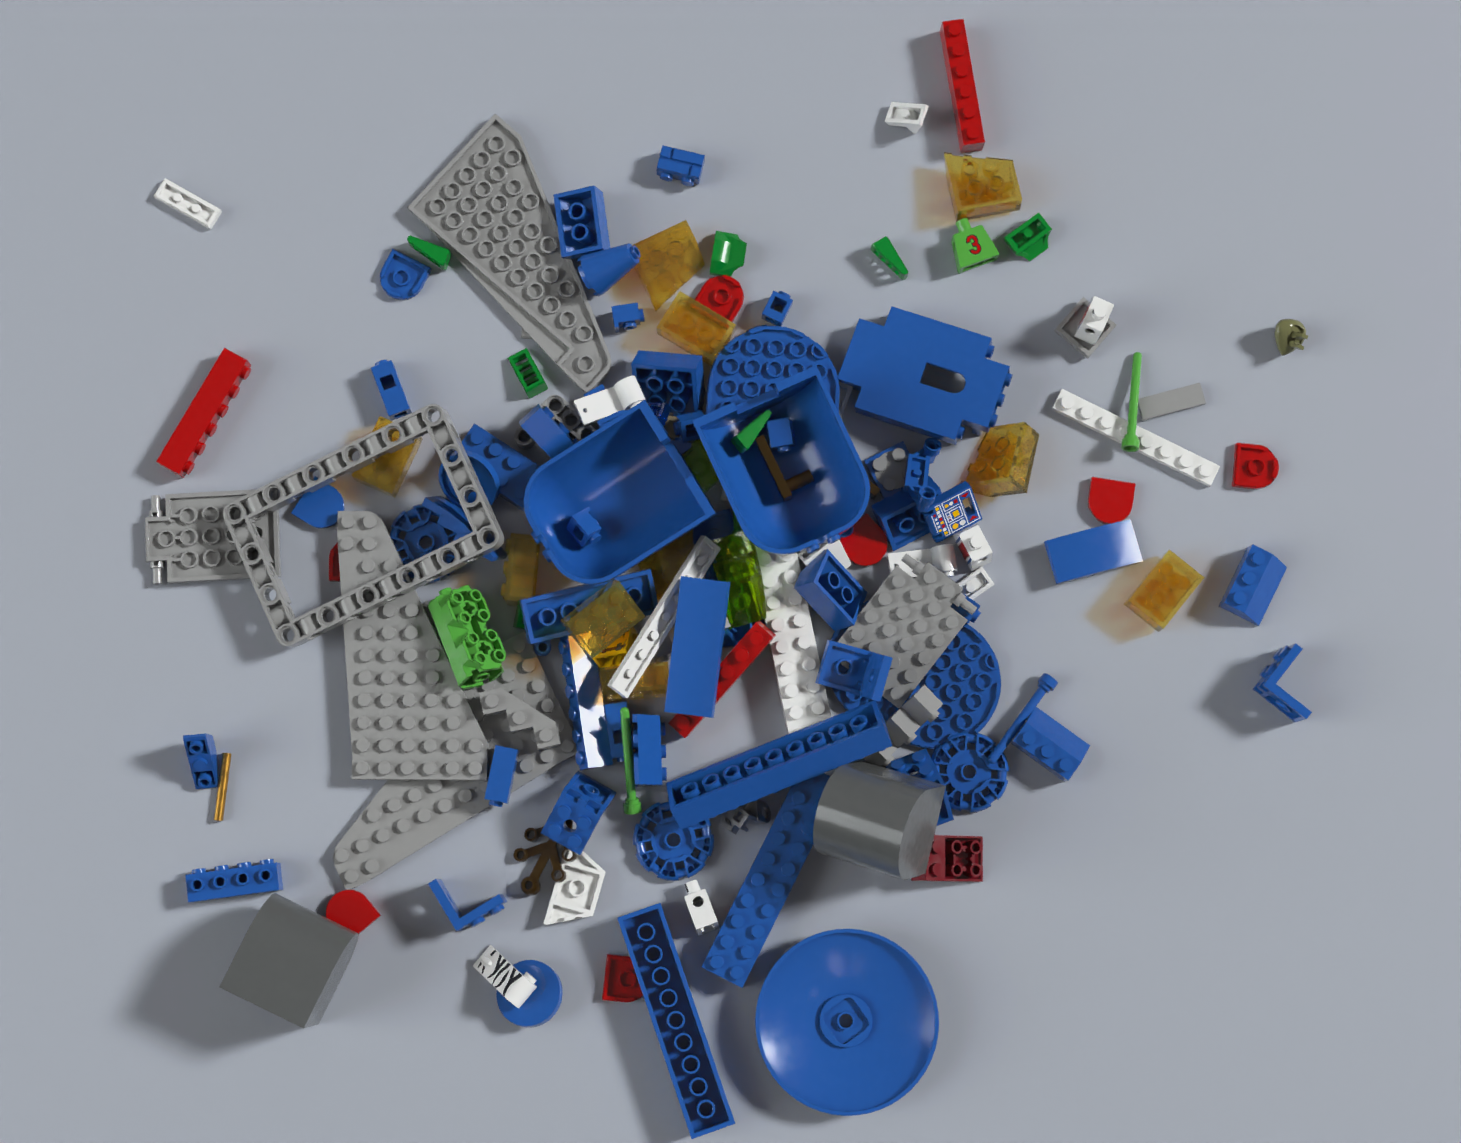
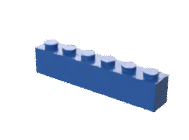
[558,632,613,771]

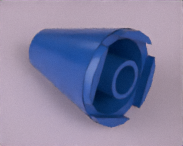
[577,243,641,296]

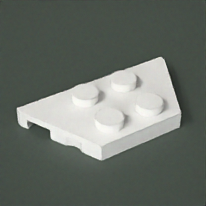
[543,851,606,925]

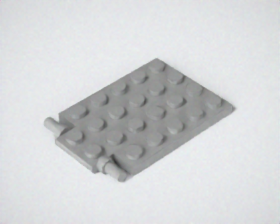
[145,489,281,584]
[838,553,977,709]

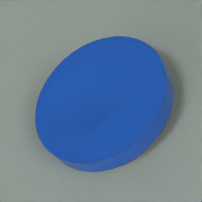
[438,450,500,509]
[496,960,563,1028]

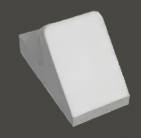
[885,102,929,134]

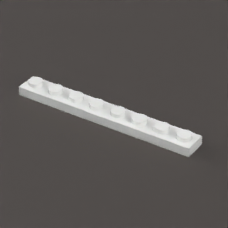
[1051,389,1220,487]
[607,535,721,699]

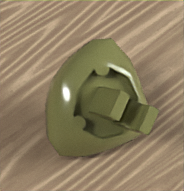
[1274,319,1308,356]

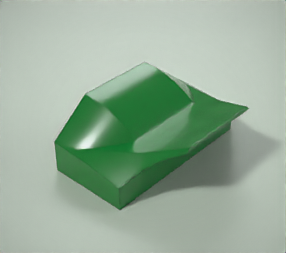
[1003,213,1052,261]
[709,231,747,276]

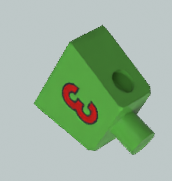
[951,218,999,274]

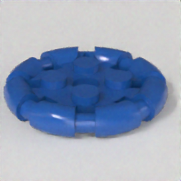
[390,504,456,583]
[931,732,1009,813]
[633,799,714,881]

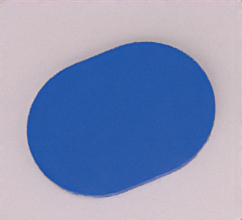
[706,326,840,414]
[831,600,1001,749]

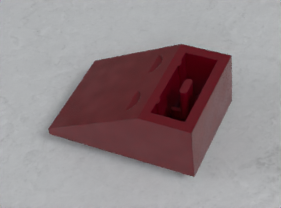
[911,835,983,882]

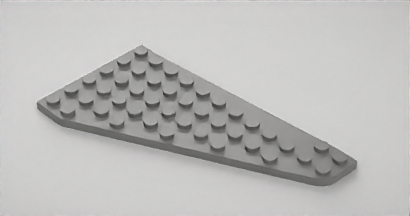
[407,114,611,393]
[337,511,489,780]
[333,631,577,890]

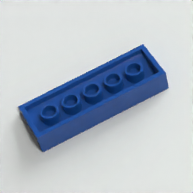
[519,569,658,644]
[664,576,730,718]

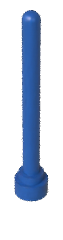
[988,673,1058,764]

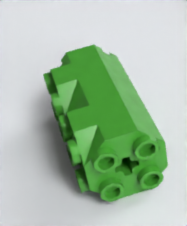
[428,585,506,690]

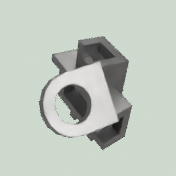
[720,799,771,835]

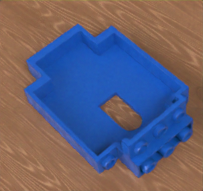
[837,306,1013,445]

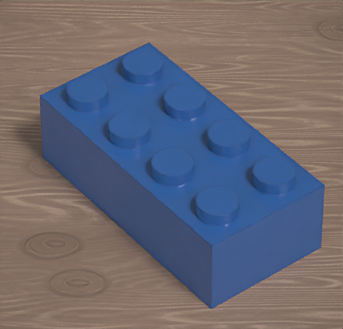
[455,423,540,512]

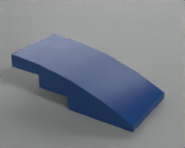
[422,496,507,562]
[1044,519,1143,584]

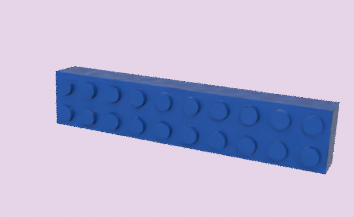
[666,700,892,829]
[701,773,830,988]
[617,903,735,1139]

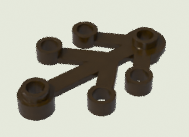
[513,819,577,896]

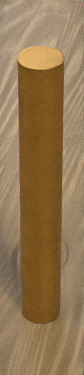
[214,753,231,821]

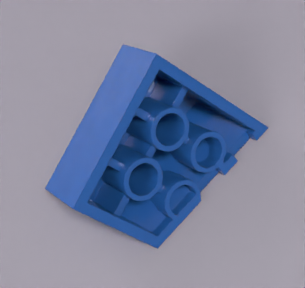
[631,350,705,417]
[632,714,667,787]

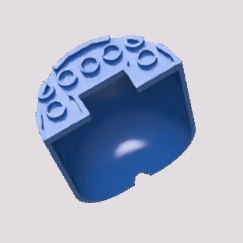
[692,365,870,555]
[524,400,717,584]

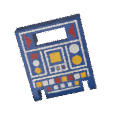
[923,481,982,543]

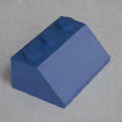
[553,186,610,259]
[871,476,942,551]
[1219,544,1287,626]
[794,549,868,631]
[1010,707,1090,782]

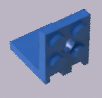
[815,640,893,702]
[1253,643,1312,722]
[885,748,954,826]
[541,771,617,855]
[428,879,507,931]

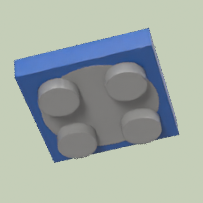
[864,441,909,499]

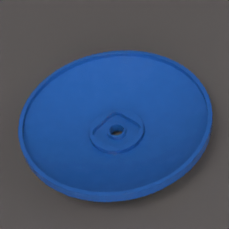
[755,929,939,1116]

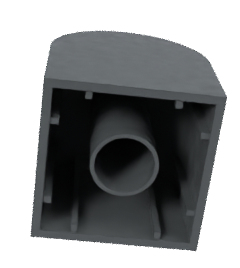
[813,761,946,880]
[219,893,359,1028]

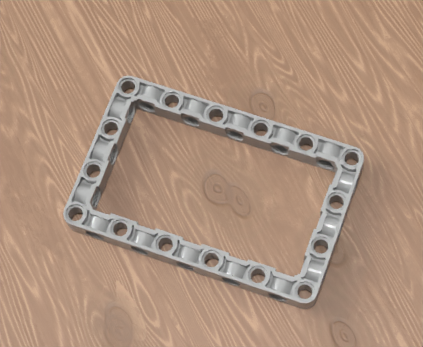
[223,404,504,647]

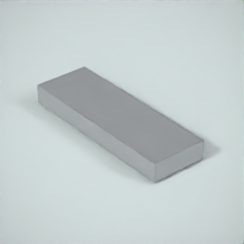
[1138,383,1206,421]

